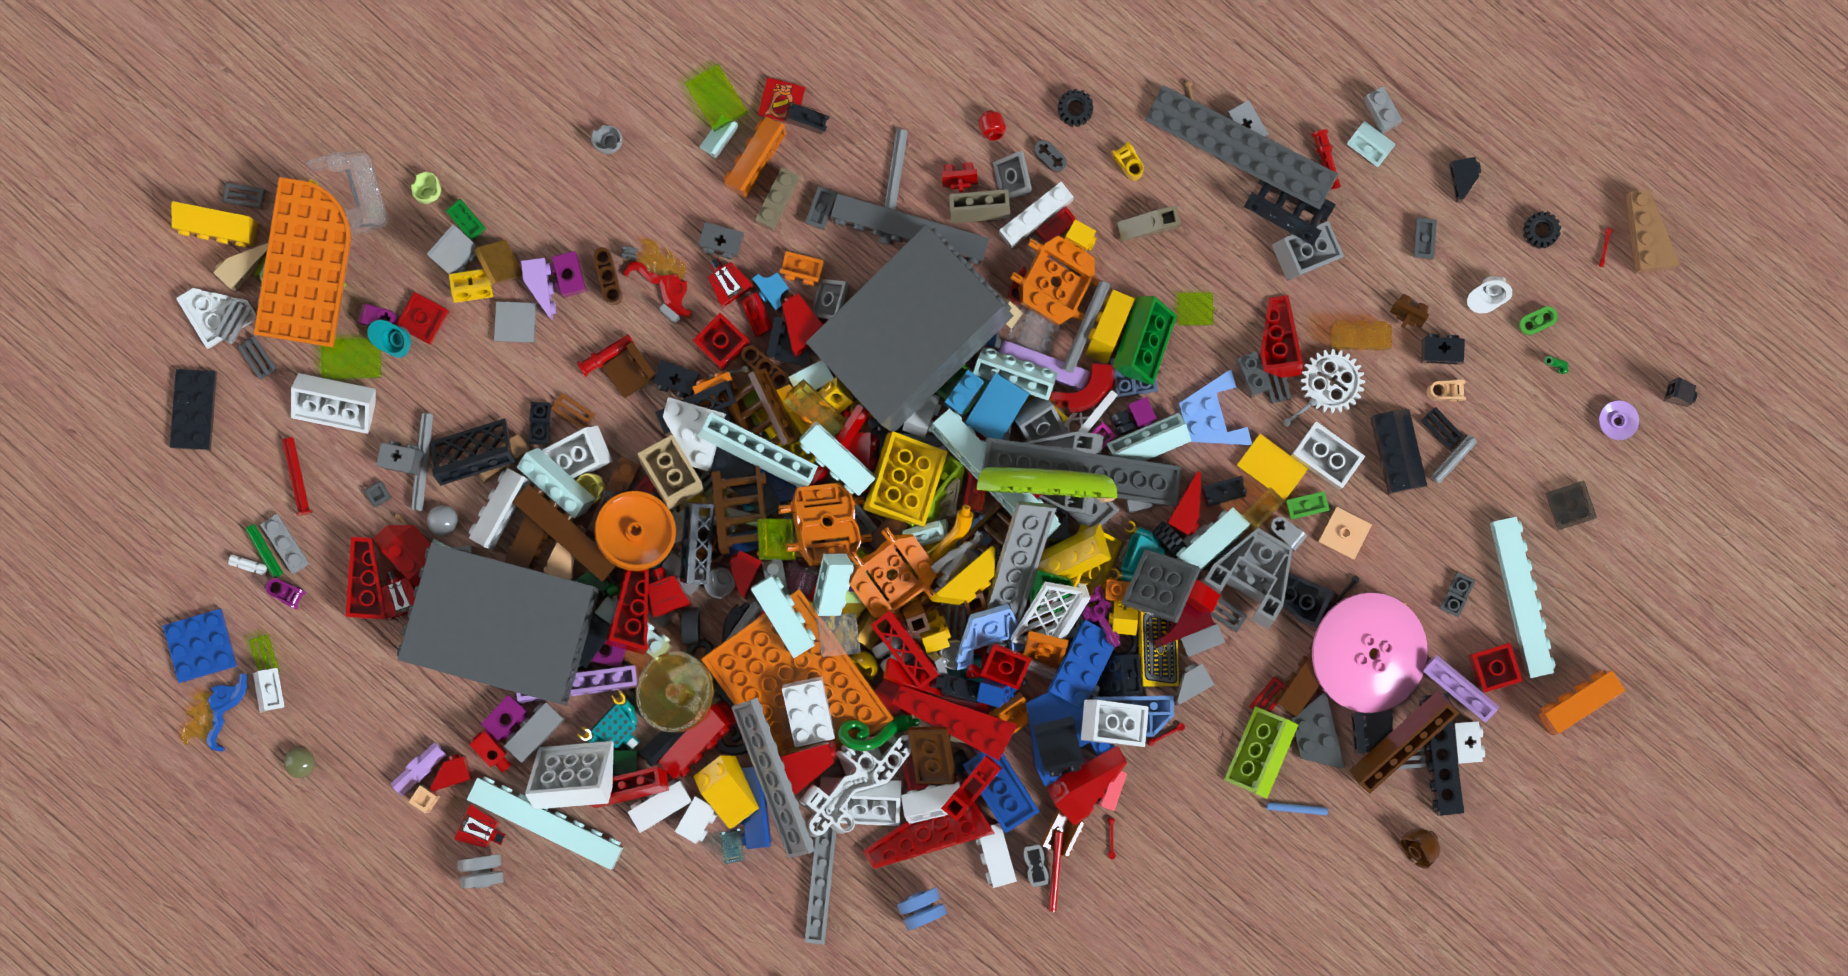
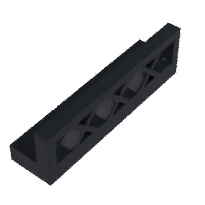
[655,380,737,434]
[680,502,715,584]
[638,697,707,767]

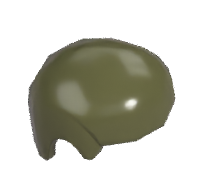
[284,747,315,778]

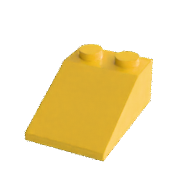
[693,755,759,829]

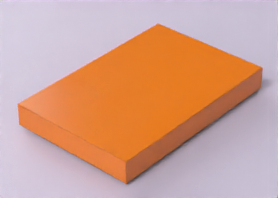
[1023,631,1068,669]

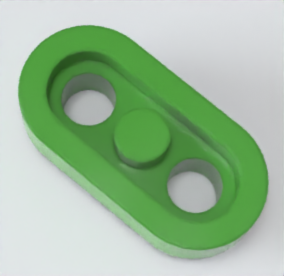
[1519,306,1558,336]

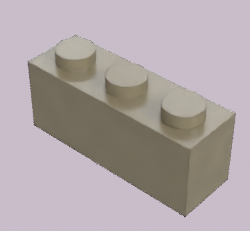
[755,167,800,232]
[949,189,1011,223]

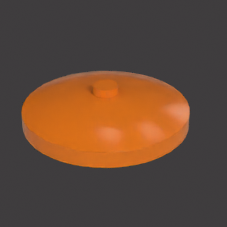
[595,491,676,571]

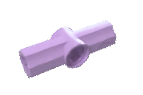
[391,742,447,796]

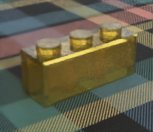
[1330,320,1392,351]
[784,379,846,436]

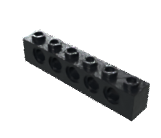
[1419,693,1464,816]

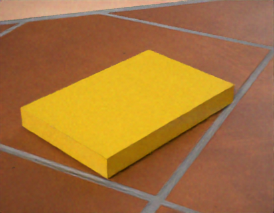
[1236,434,1308,501]

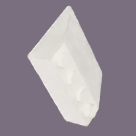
[525,741,614,809]

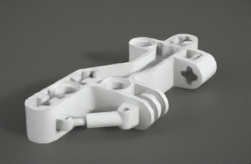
[799,735,911,837]

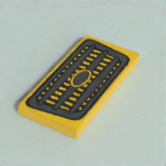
[1138,611,1179,687]

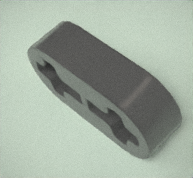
[1034,140,1067,173]

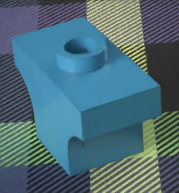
[752,273,790,312]

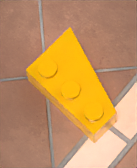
[1086,290,1135,364]

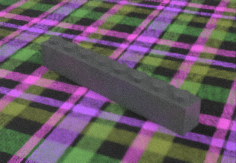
[831,194,989,265]

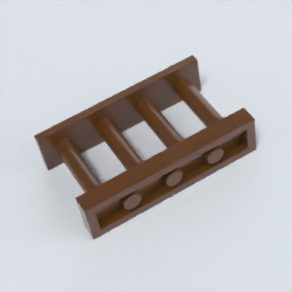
[722,368,800,446]
[712,466,772,554]
[960,503,1011,574]

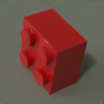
[692,313,750,371]
[1468,643,1523,693]

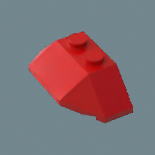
[373,525,431,586]

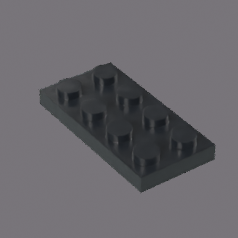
[170,369,217,451]

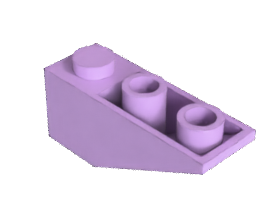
[521,258,556,320]

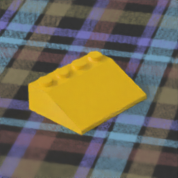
[863,431,948,527]

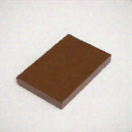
[907,727,957,784]

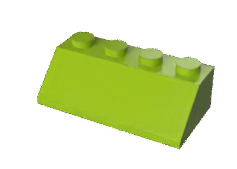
[1224,706,1298,799]

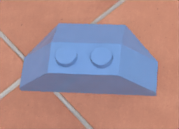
[1093,696,1174,737]

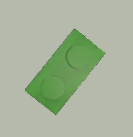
[1285,491,1330,520]

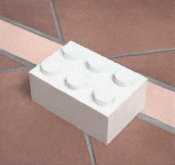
[1291,422,1365,491]
[782,676,835,747]

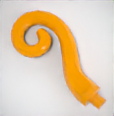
[931,505,973,579]

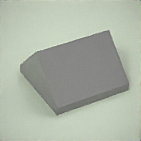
[992,151,1032,199]
[812,279,850,321]

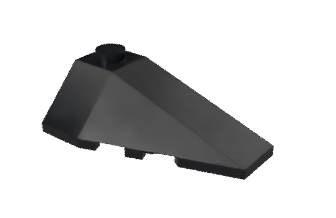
[1283,573,1338,628]

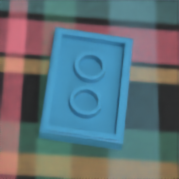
[965,372,1030,440]

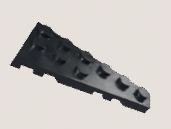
[710,409,781,518]

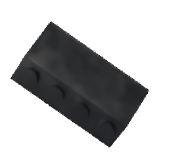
[1370,409,1427,495]

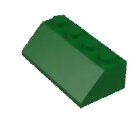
[1113,296,1177,385]

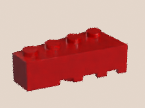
[345,537,387,620]
[605,569,649,655]
[658,701,737,779]

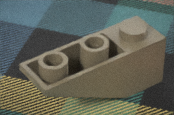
[1117,206,1181,242]

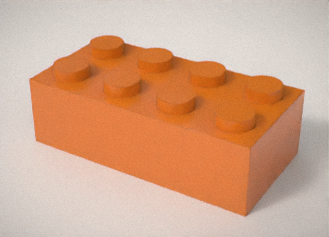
[1537,669,1626,735]

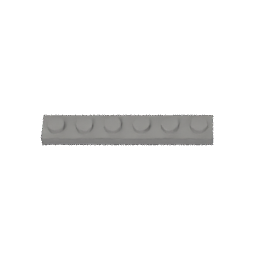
[805,822,836,945]

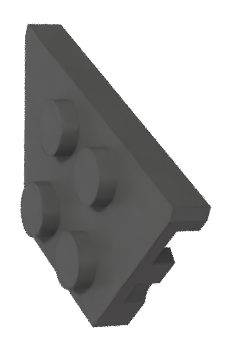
[1291,692,1344,768]

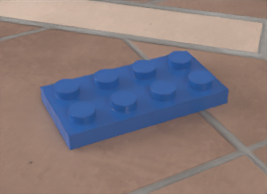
[1047,620,1114,710]
[963,752,1040,833]

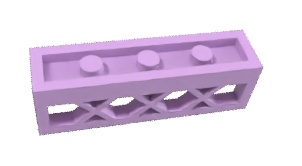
[1423,655,1499,723]

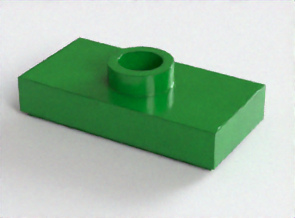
[446,198,486,241]

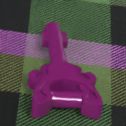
[1082,585,1121,648]

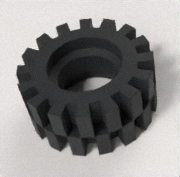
[1058,89,1093,127]
[1523,211,1561,249]
[1151,521,1187,558]

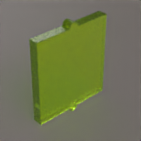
[1176,293,1215,326]

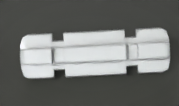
[228,555,268,575]

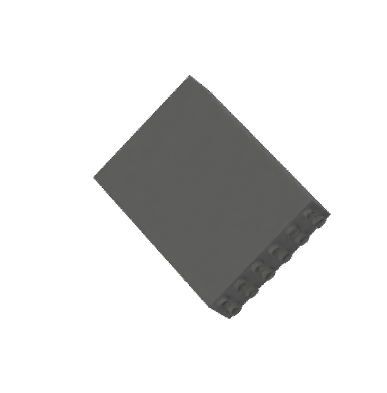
[806,225,1014,432]
[397,543,600,706]

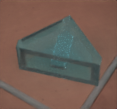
[720,829,746,864]

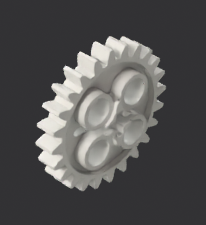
[1300,349,1365,414]

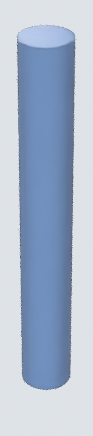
[1267,802,1328,816]

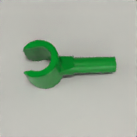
[605,583,619,597]

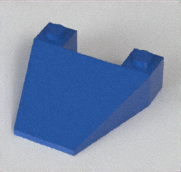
[1026,692,1115,786]

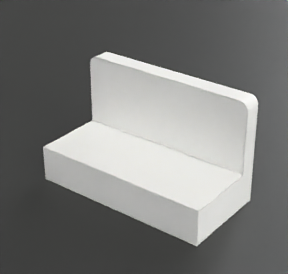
[253,668,284,713]

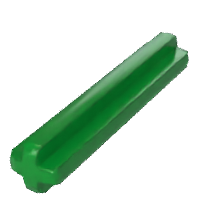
[245,524,283,578]

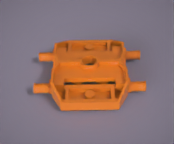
[1010,235,1101,326]
[778,483,872,566]
[849,527,937,623]

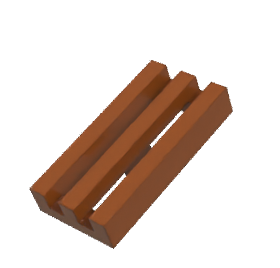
[551,392,595,429]

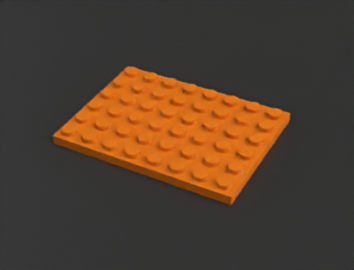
[701,588,894,770]

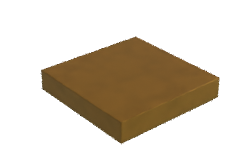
[474,240,523,285]

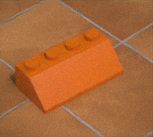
[724,117,787,199]

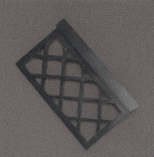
[430,418,515,486]

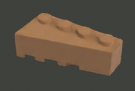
[1625,190,1680,273]

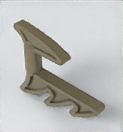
[936,478,975,521]

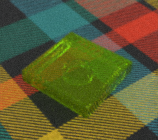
[757,519,795,560]

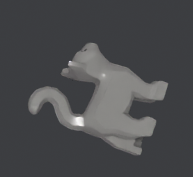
[932,531,983,588]

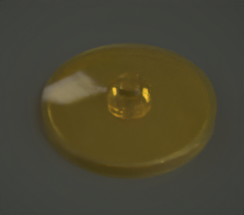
[636,652,713,733]

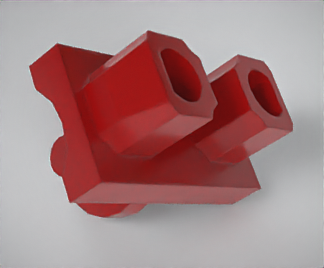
[942,162,978,193]

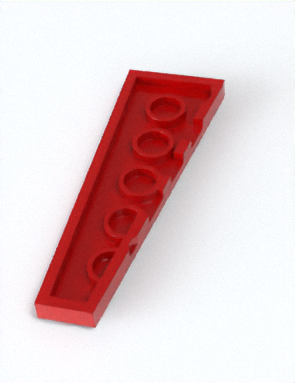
[892,686,1018,761]

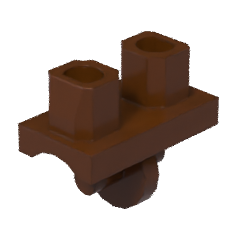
[1390,294,1430,328]

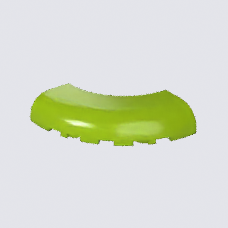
[977,467,1117,499]

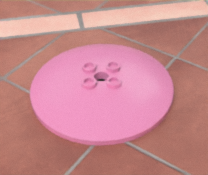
[1312,593,1427,713]

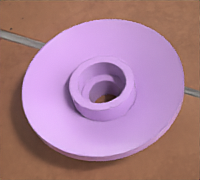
[1599,401,1639,440]

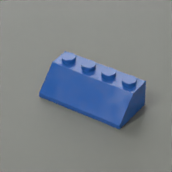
[740,767,772,849]

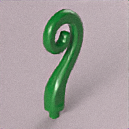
[838,715,919,751]

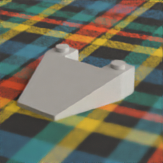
[1023,431,1104,515]
[1202,528,1293,629]

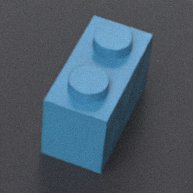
[944,370,984,416]

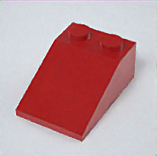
[1166,471,1201,538]

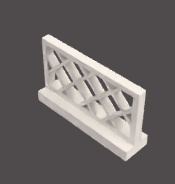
[1011,582,1091,644]

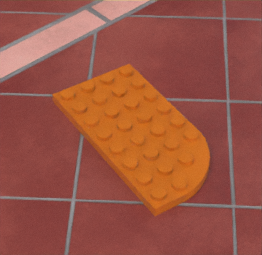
[254,177,351,348]

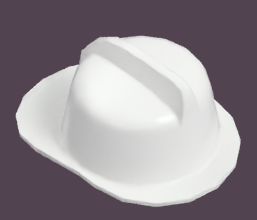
[1467,276,1512,313]

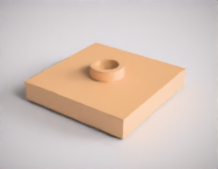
[1318,506,1372,560]

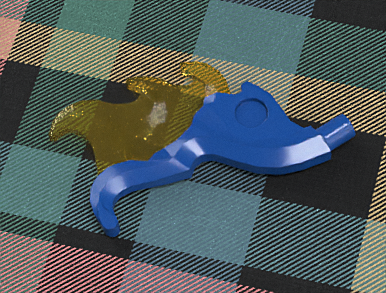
[181,674,248,752]

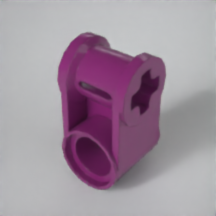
[357,303,398,326]
[266,579,307,610]

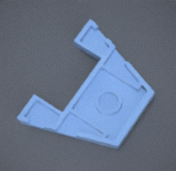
[1179,370,1252,446]
[954,604,1025,670]

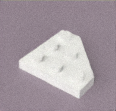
[176,288,257,349]
[663,397,726,471]

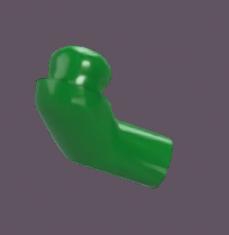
[1544,356,1569,374]

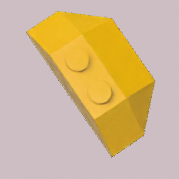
[930,545,995,605]

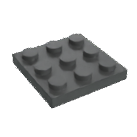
[1122,549,1201,623]

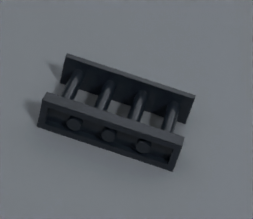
[1244,179,1336,245]

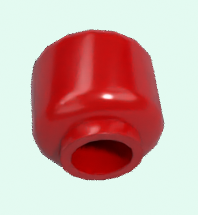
[978,110,1006,141]

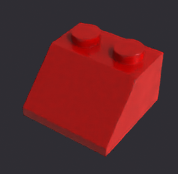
[730,551,762,599]
[981,643,1032,690]

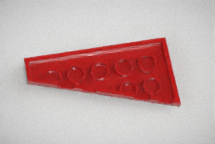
[863,802,995,869]

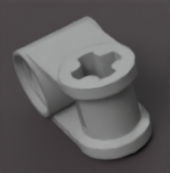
[1268,517,1307,551]

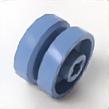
[896,887,948,931]

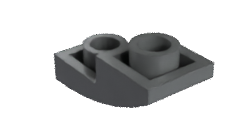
[1440,571,1476,617]

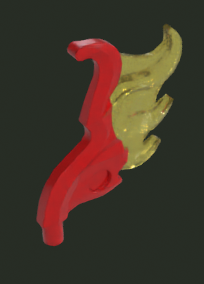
[624,239,692,318]

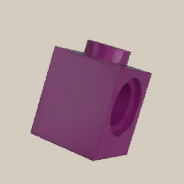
[1128,397,1156,428]

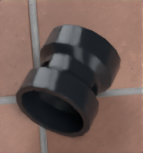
[1110,410,1136,436]

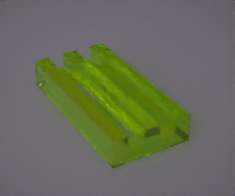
[249,634,280,673]

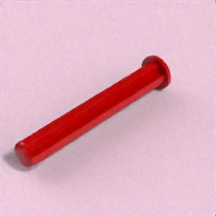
[282,437,312,516]

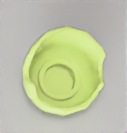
[411,171,441,204]

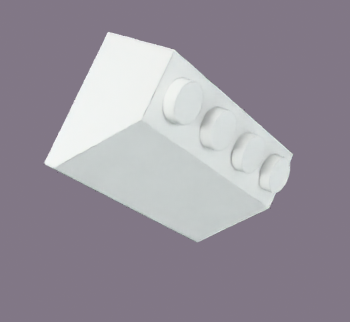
[291,373,376,434]
[469,468,531,551]
[820,777,901,826]

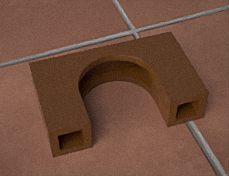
[901,584,987,636]

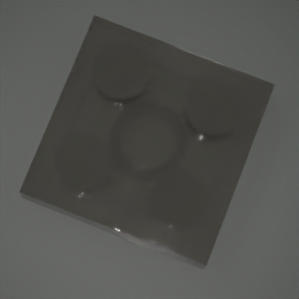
[1545,481,1597,531]

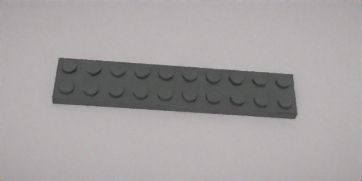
[1145,85,1338,210]
[982,437,1182,507]

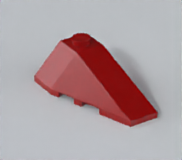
[1260,295,1303,378]
[1046,746,1127,826]

